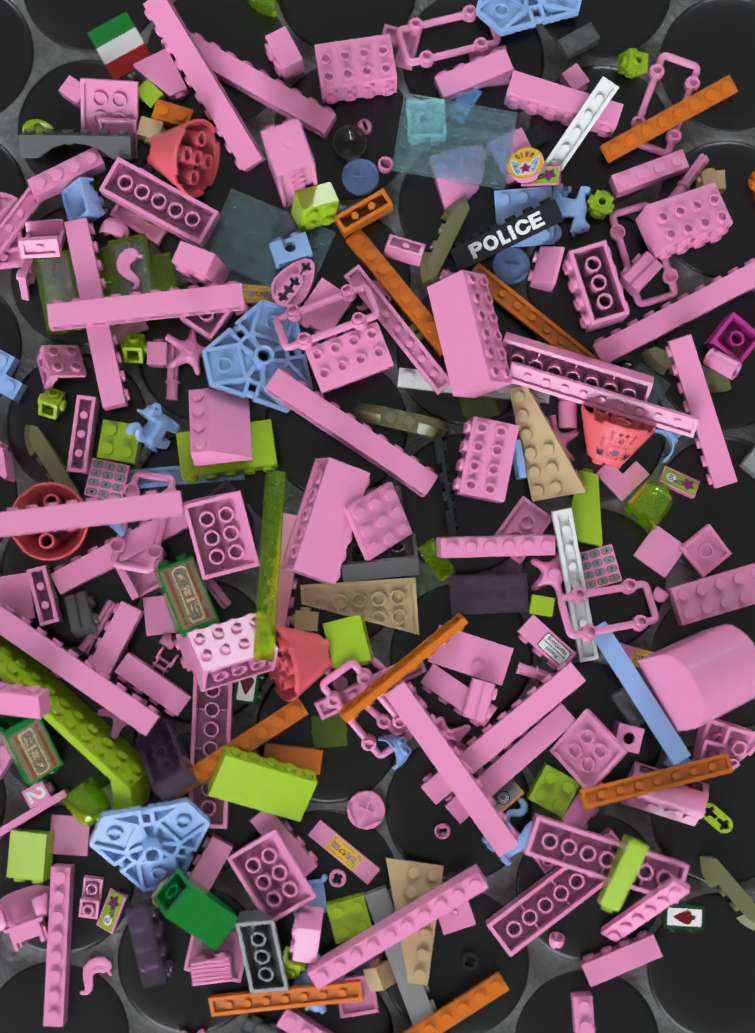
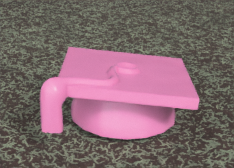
[438,901,476,935]

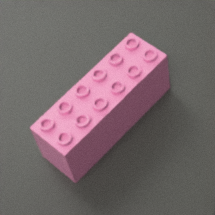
[260,118,318,208]
[427,270,512,398]
[280,457,370,584]

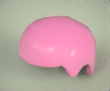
[99,218,130,240]

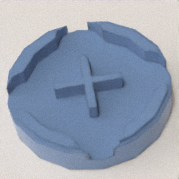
[342,158,379,197]
[492,248,530,285]

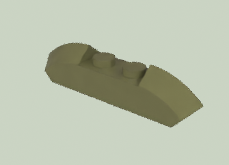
[420,197,470,283]
[641,347,731,393]
[352,403,448,438]
[24,425,82,497]
[700,855,755,931]

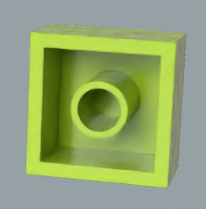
[291,182,339,231]
[97,419,143,465]
[526,762,580,818]
[326,892,373,944]

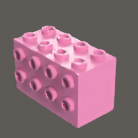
[314,34,397,104]
[635,182,733,261]
[562,240,630,333]
[305,321,394,394]
[452,416,519,504]
[185,612,278,693]

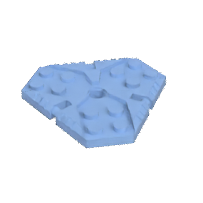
[475,0,582,37]
[201,299,313,413]
[89,797,210,892]

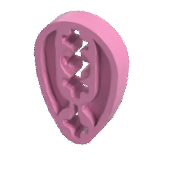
[271,258,315,309]

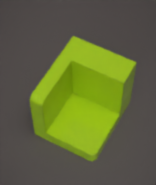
[139,78,166,108]
[527,594,555,617]

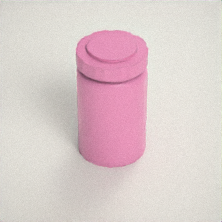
[703,347,742,380]
[558,397,577,430]

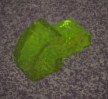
[417,538,456,582]

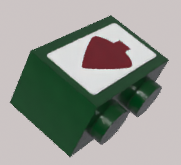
[233,673,265,705]
[661,902,705,933]

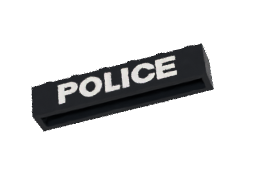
[450,197,565,271]

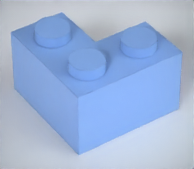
[0,350,28,403]

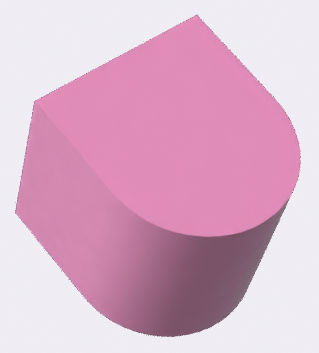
[638,624,755,732]

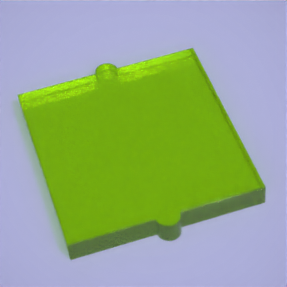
[458,397,500,421]
[311,714,348,748]

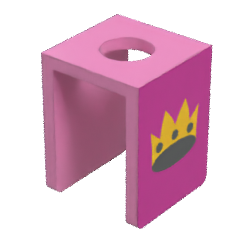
[611,720,645,754]

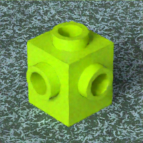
[617,48,648,78]
[587,190,615,220]
[120,333,148,364]
[37,388,67,420]
[283,946,306,979]

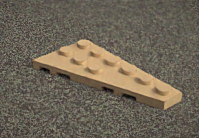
[509,386,588,502]
[300,577,419,635]
[385,857,444,986]

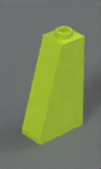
[569,468,603,547]
[597,834,649,913]

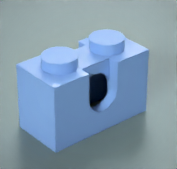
[269,231,313,269]

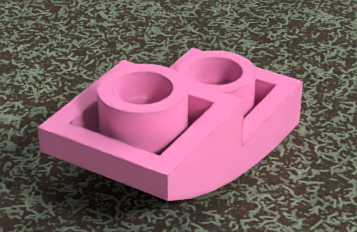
[78,874,104,919]

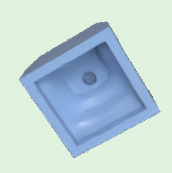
[61,177,105,223]

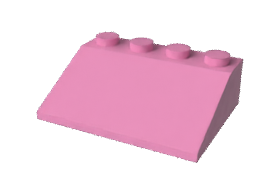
[188,388,253,466]
[183,490,260,580]
[227,828,317,921]

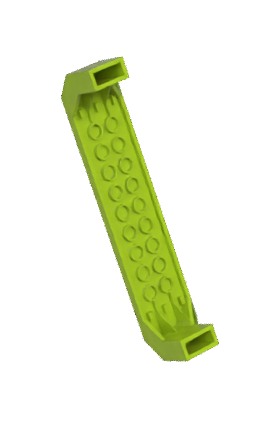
[0,635,153,811]

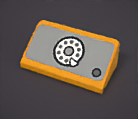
[492,779,524,812]

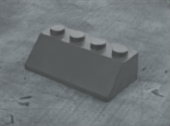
[341,532,420,582]
[235,910,289,993]

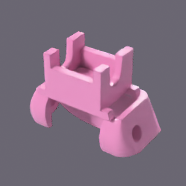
[0,884,50,952]

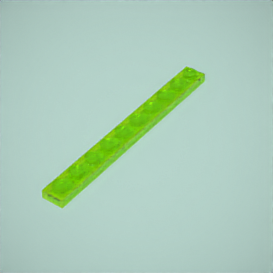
[253,470,286,662]

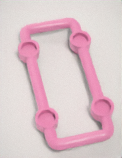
[395,5,501,68]
[630,52,701,156]
[609,202,678,307]
[274,284,380,351]
[110,470,176,573]
[558,578,659,641]
[325,651,423,736]
[320,660,413,758]

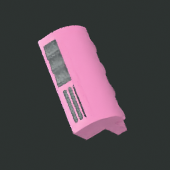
[621,761,709,827]

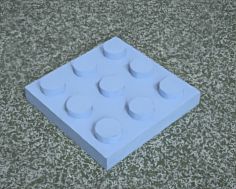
[494,186,555,248]

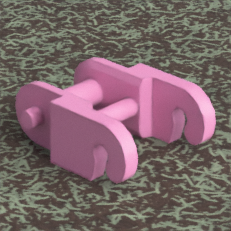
[152,645,179,675]

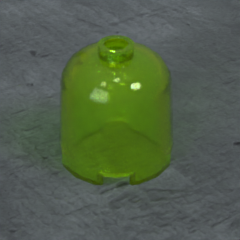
[624,481,673,530]
[61,776,111,827]

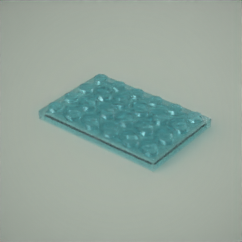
[392,93,518,190]
[204,188,336,302]

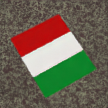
[87,12,151,80]

